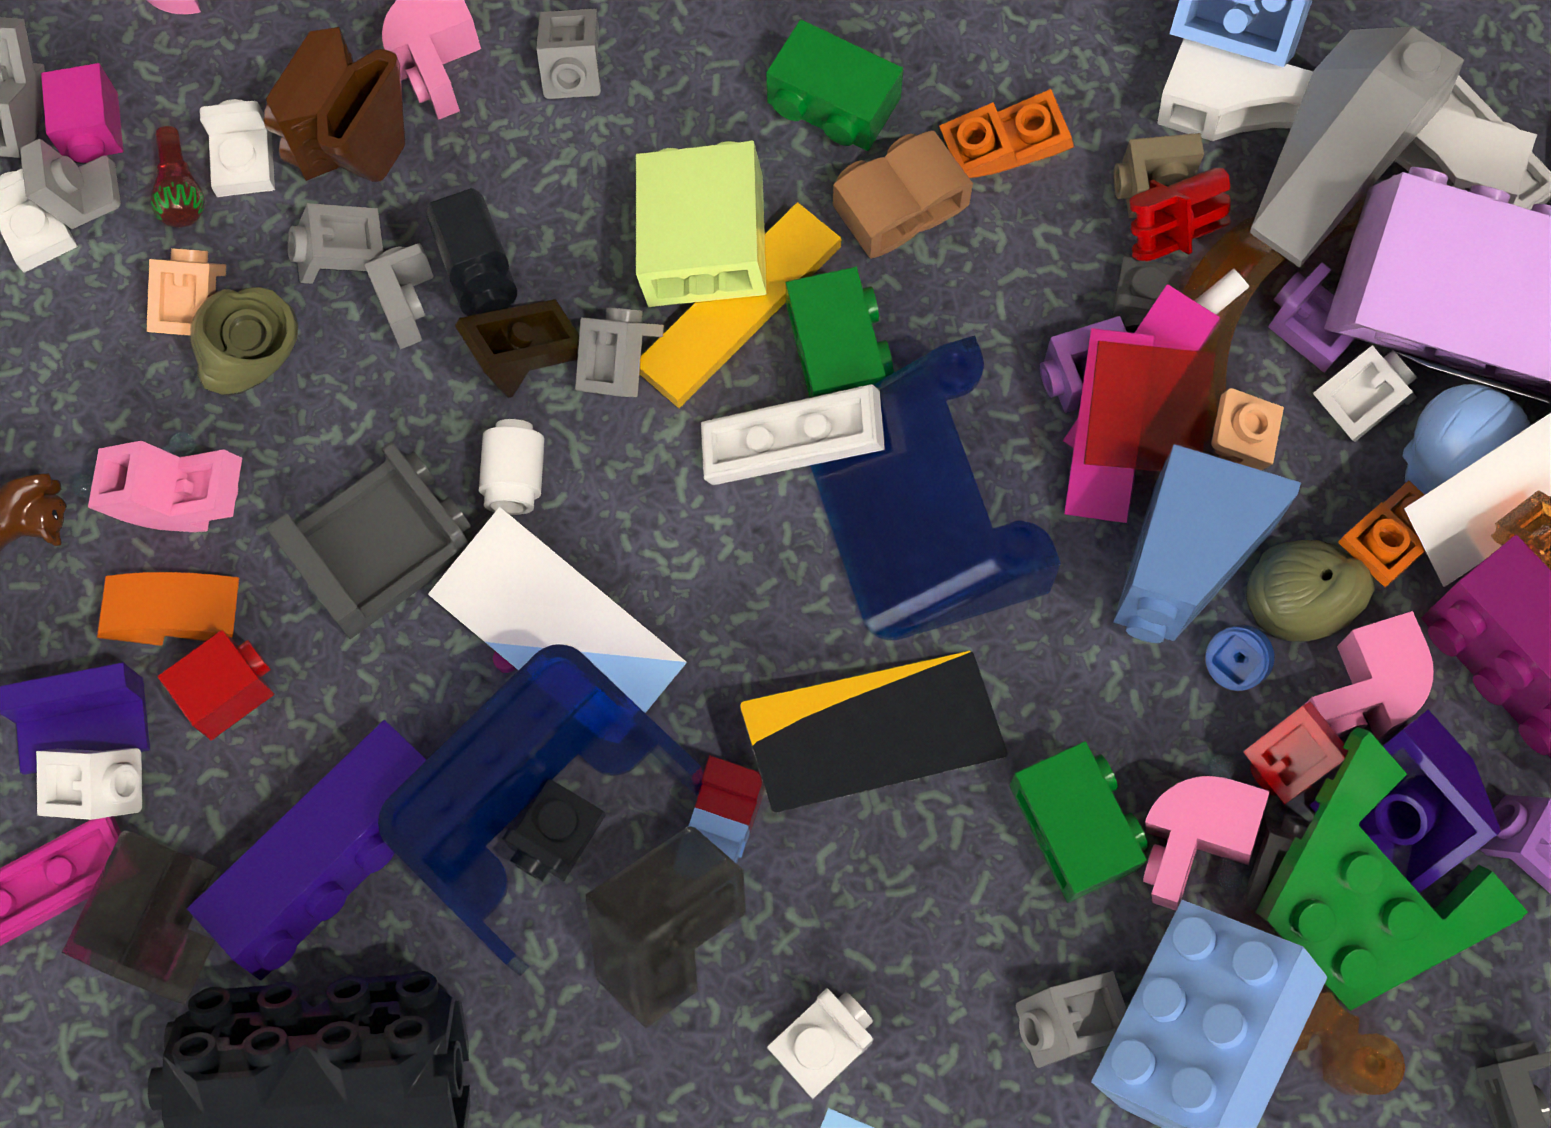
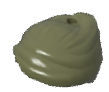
[190,287,298,396]
[1246,540,1374,642]

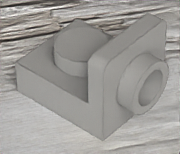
[536,8,601,99]
[20,139,121,229]
[288,203,383,284]
[364,243,434,350]
[575,307,664,397]
[1016,971,1127,1068]

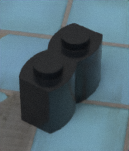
[426,188,517,316]

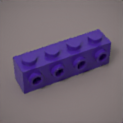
[187,720,454,981]

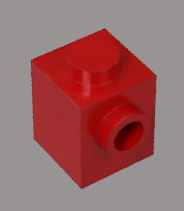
[157,630,275,741]

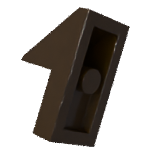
[455,299,579,398]

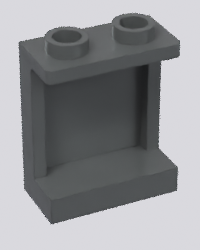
[266,441,471,639]

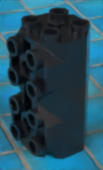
[148,971,470,1128]

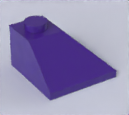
[1310,709,1501,893]

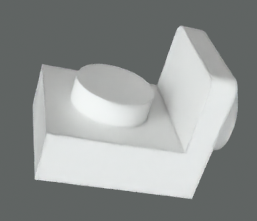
[200,99,275,197]
[0,169,78,272]
[1313,345,1417,442]
[36,748,142,820]
[767,988,873,1100]

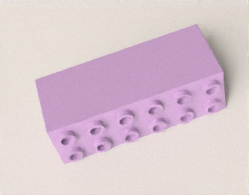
[1324,167,1551,397]

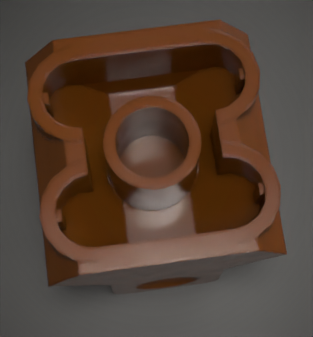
[264,27,405,182]

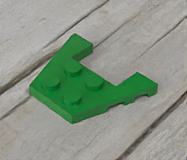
[1255,727,1528,1011]

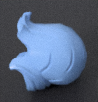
[1402,384,1531,495]

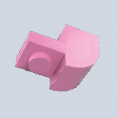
[382,0,481,120]
[88,441,242,532]
[1305,611,1434,740]
[1143,776,1269,911]

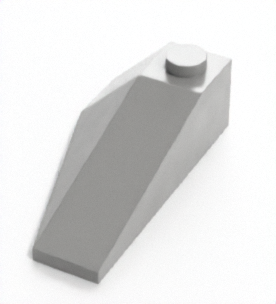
[1250,27,1464,267]

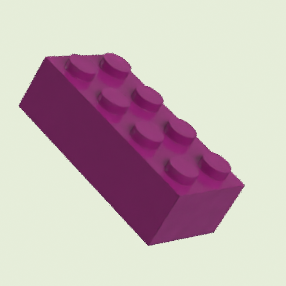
[1421,534,1551,758]

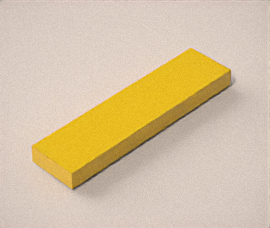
[639,202,841,408]

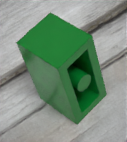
[766,19,903,151]
[786,267,894,400]
[1009,741,1148,904]

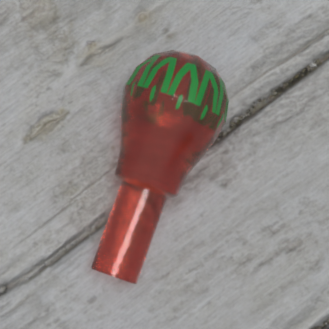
[150,126,205,228]

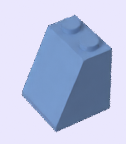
[1113,444,1301,643]

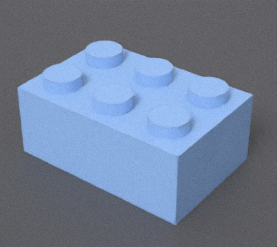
[1091,900,1327,1128]

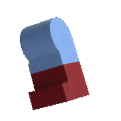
[674,755,765,894]

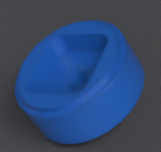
[1205,625,1275,691]

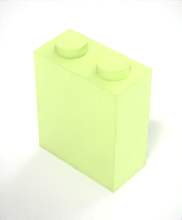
[636,141,767,307]

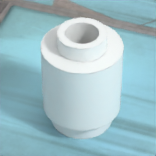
[479,419,544,515]

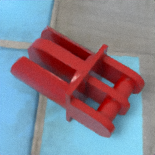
[1129,167,1231,261]

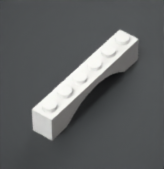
[1157,38,1537,205]

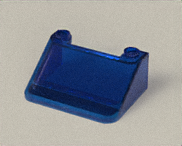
[809,335,1061,640]

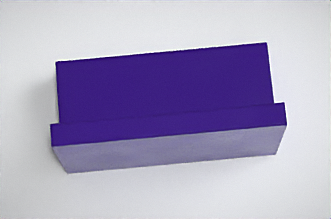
[0,662,150,775]

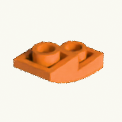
[939,89,1074,178]
[1338,480,1426,587]
[97,572,239,646]

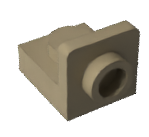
[1114,133,1204,218]

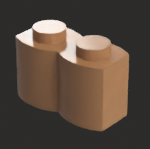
[833,130,973,259]

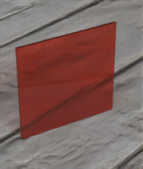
[1084,341,1215,471]

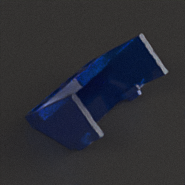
[378,644,703,976]

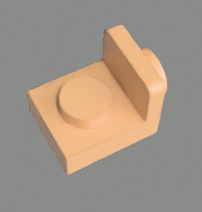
[147,248,226,335]
[1211,388,1284,470]

